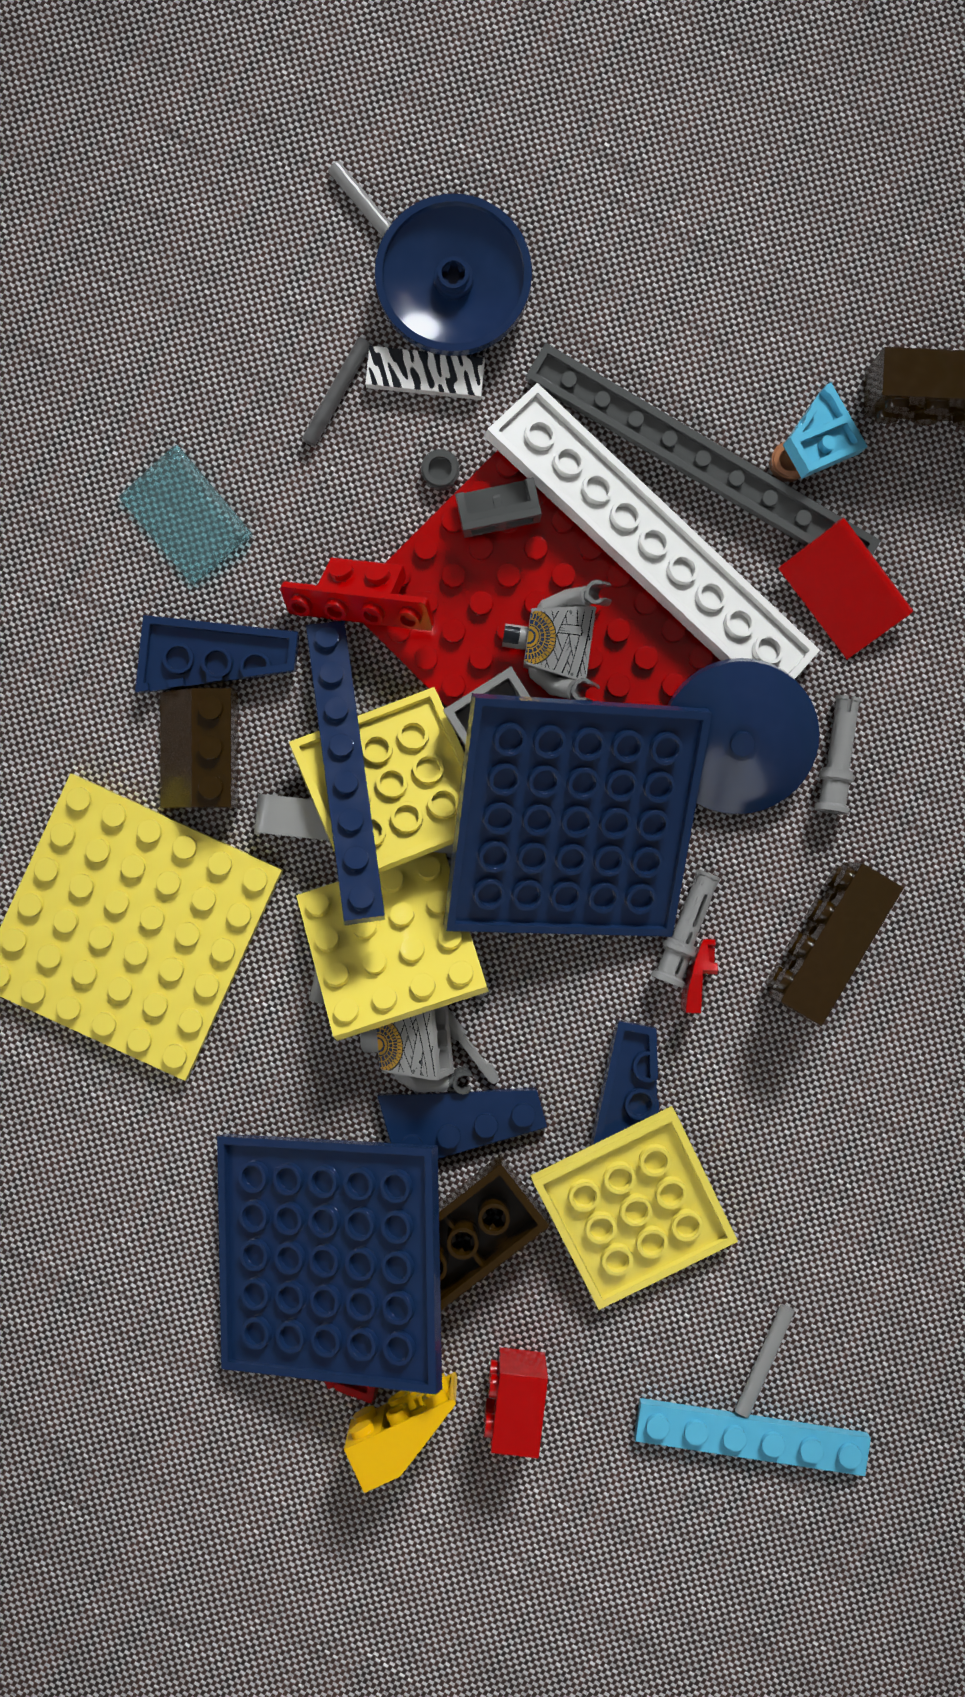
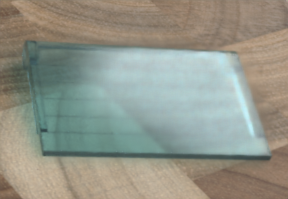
[119,445,253,586]

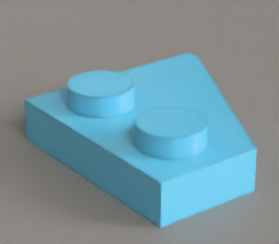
[783,383,868,479]

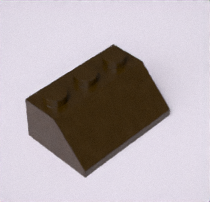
[160,688,239,808]

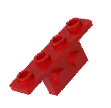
[280,557,434,631]

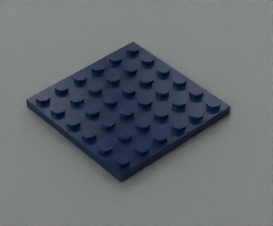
[443,693,712,937]
[217,1134,442,1394]

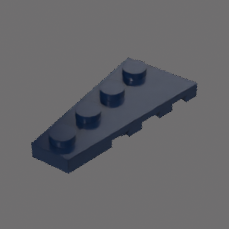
[135,615,300,694]
[590,1019,659,1146]
[377,1088,547,1159]

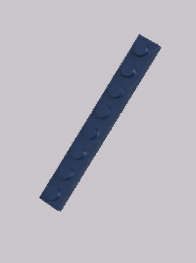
[306,621,385,925]

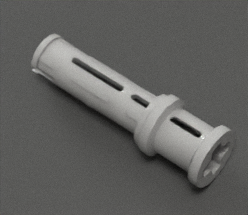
[814,695,861,815]
[651,869,720,988]

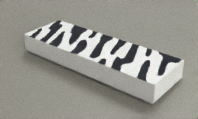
[365,346,485,400]

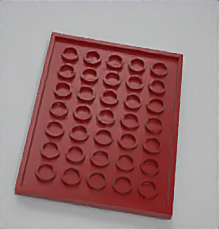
[363,450,721,707]

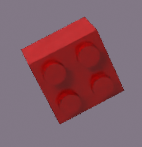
[484,1347,548,1459]

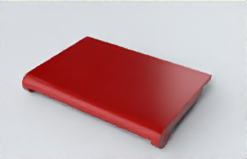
[778,517,913,659]

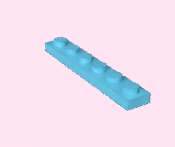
[634,1398,871,1476]

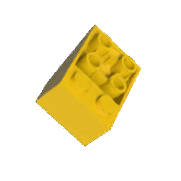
[344,1372,457,1493]

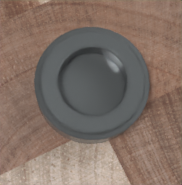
[421,449,460,491]

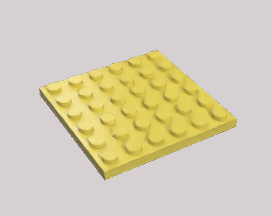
[0,773,283,1081]

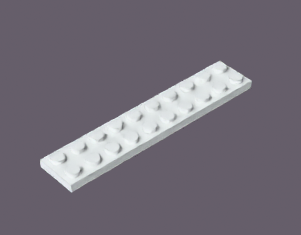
[484,383,820,679]

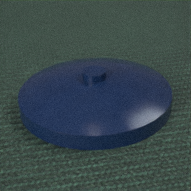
[375,194,532,356]
[667,658,820,814]

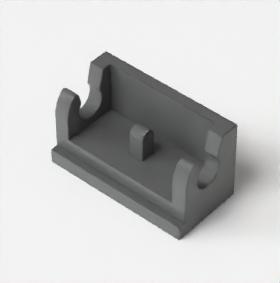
[455,477,542,538]

